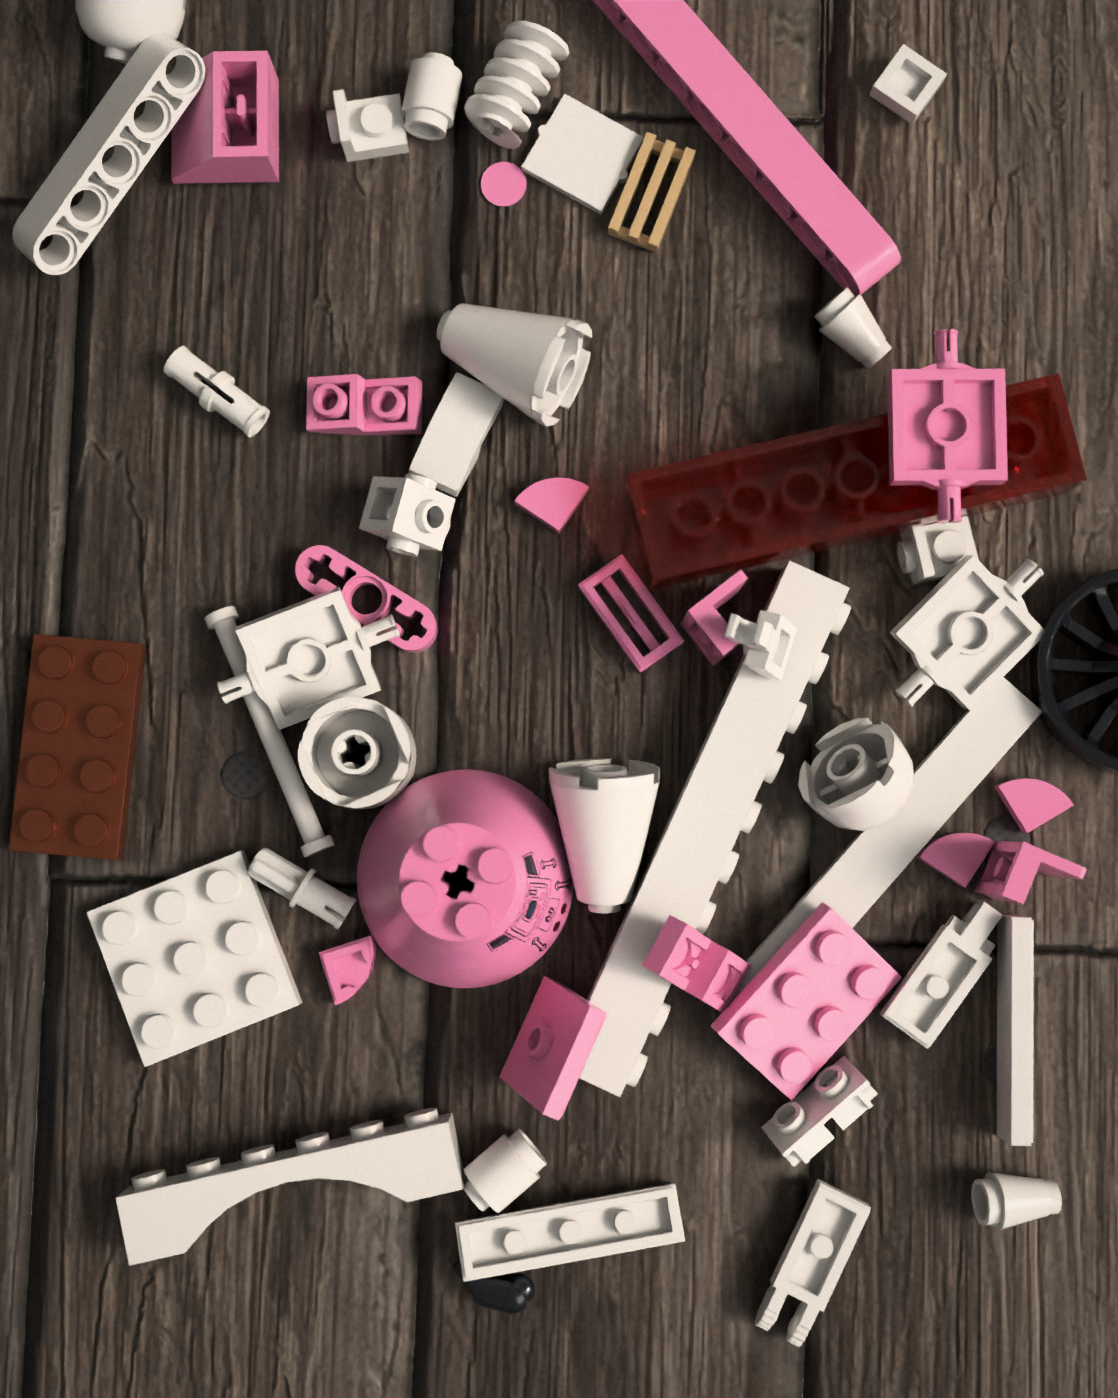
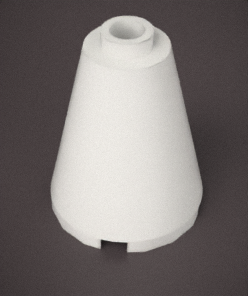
[437,303,592,426]
[549,758,660,914]

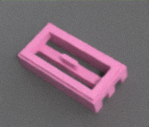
[578,554,685,674]

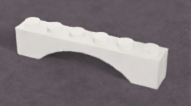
[116,1108,466,1266]

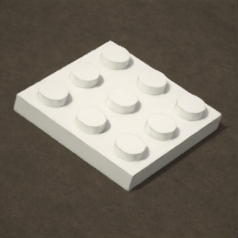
[87,851,303,1067]

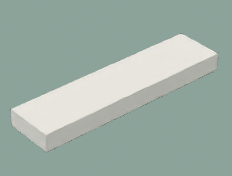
[997,914,1034,1146]
[455,1183,685,1282]

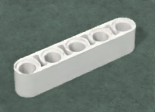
[13,34,205,275]

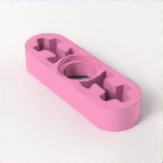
[295,545,438,653]

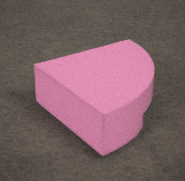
[514,477,589,534]
[994,778,1074,833]
[916,833,995,888]
[319,935,376,1005]

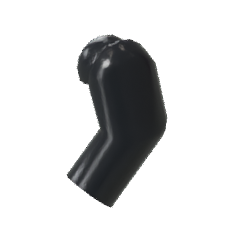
[452,1259,535,1315]

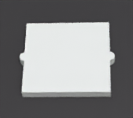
[521,94,644,215]

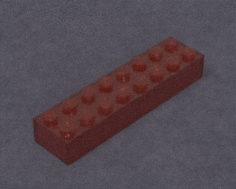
[625,373,1087,591]

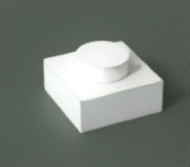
[869,44,947,125]

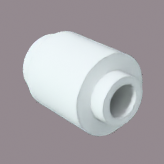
[401,52,462,140]
[463,1129,547,1213]

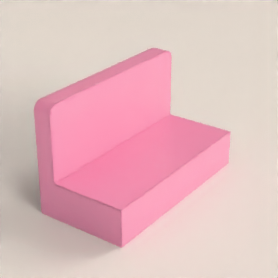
[680,570,748,667]
[974,841,1087,904]

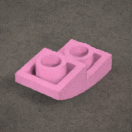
[306,374,423,435]

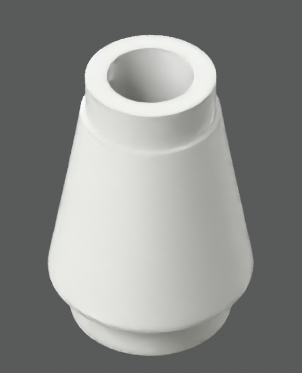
[814,287,892,369]
[971,1172,1062,1231]

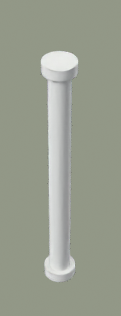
[204,606,335,858]

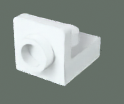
[326,89,409,162]
[897,516,979,585]

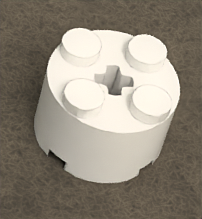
[298,696,416,809]

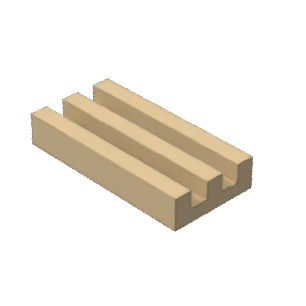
[608,132,696,253]

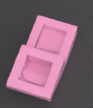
[642,915,752,1013]

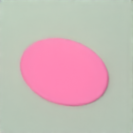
[481,162,526,206]

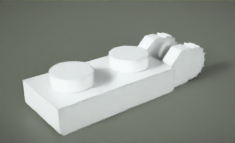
[755,1179,871,1347]

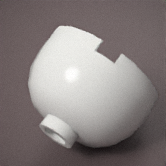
[75,0,187,64]
[798,718,914,831]

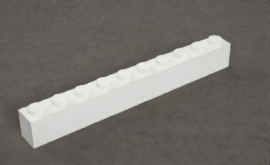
[579,560,851,1097]

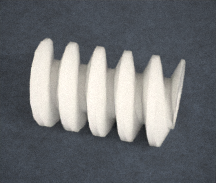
[464,21,570,149]

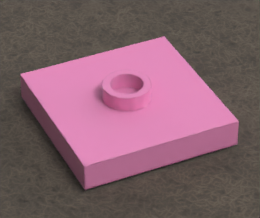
[499,976,606,1120]

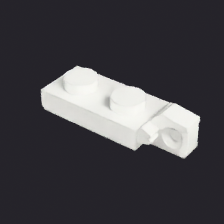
[879,900,1003,1049]

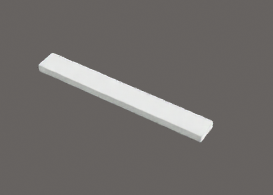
[734,677,1042,999]

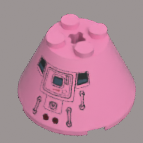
[357,769,574,988]

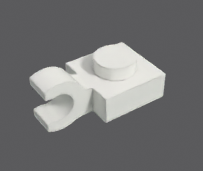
[724,610,797,681]

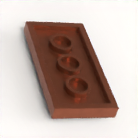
[9,634,147,860]

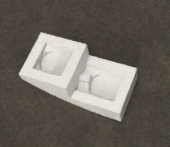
[408,372,504,497]

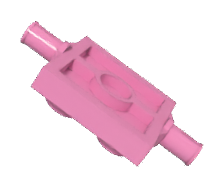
[887,329,1008,524]

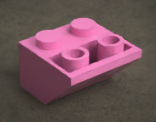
[171,51,279,184]

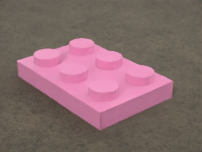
[711,902,902,1101]

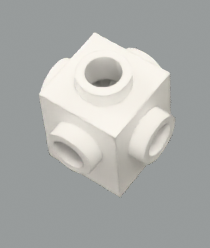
[359,474,456,557]

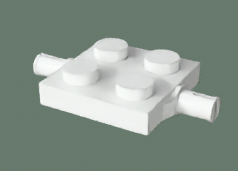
[890,555,1044,710]
[217,586,400,730]

